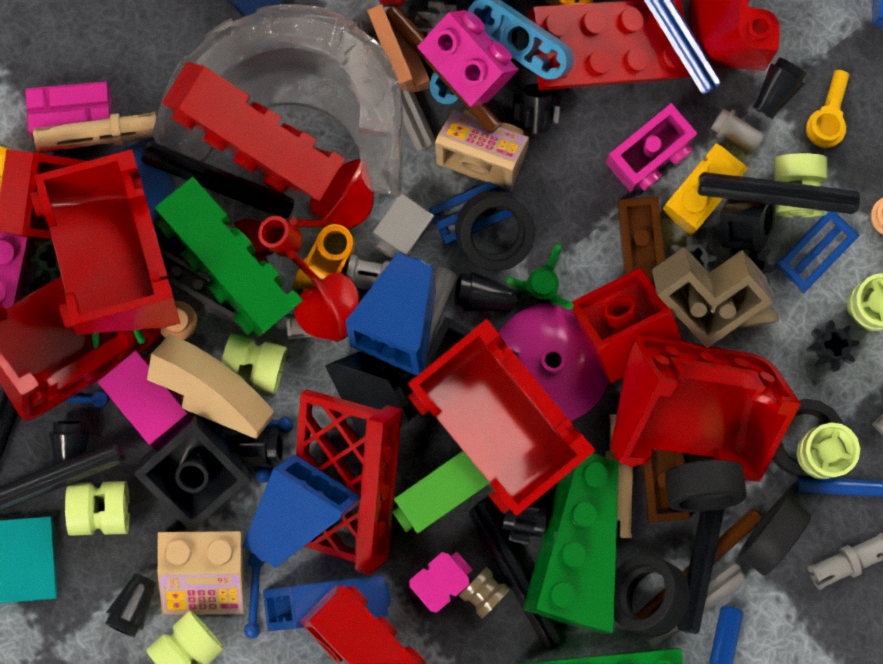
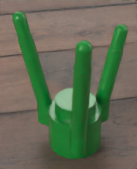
[506,244,574,310]

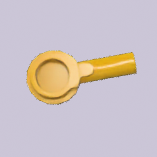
[806,70,850,148]

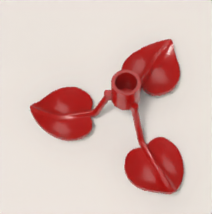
[234,158,374,342]

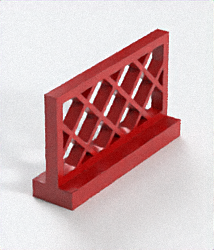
[296,389,402,575]

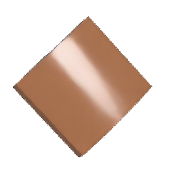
[367,4,430,92]

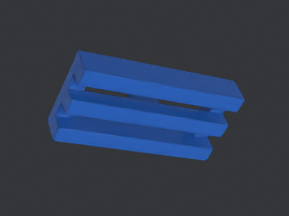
[429,182,513,246]
[774,211,860,293]

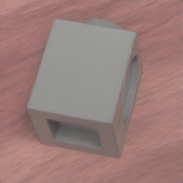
[373,193,434,259]

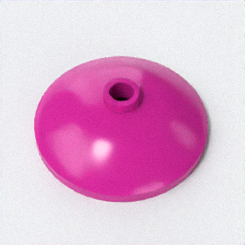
[499,303,609,421]

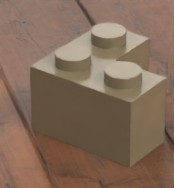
[652,246,774,348]

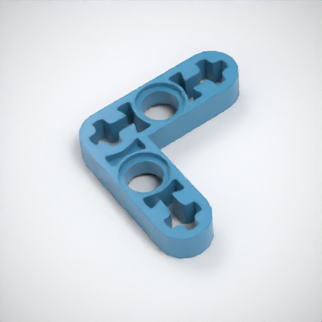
[430,0,574,104]

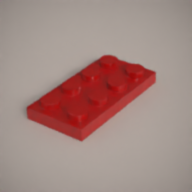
[528,0,691,90]

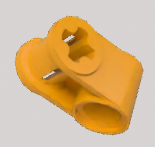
[292,224,355,290]

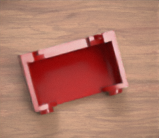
[688,0,780,71]
[30,149,181,335]
[0,276,161,421]
[407,319,596,516]
[611,336,801,482]

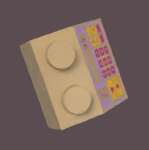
[435,110,529,191]
[158,531,244,615]

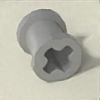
[347,254,391,290]

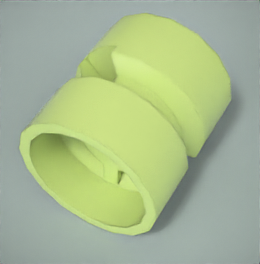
[774,153,828,217]
[847,273,883,331]
[221,333,287,398]
[796,423,860,479]
[65,481,130,536]
[146,610,225,664]

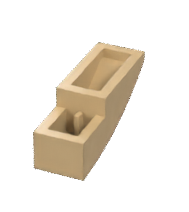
[147,334,274,439]

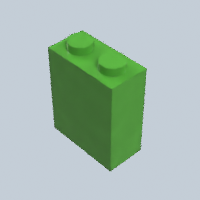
[392,451,490,535]

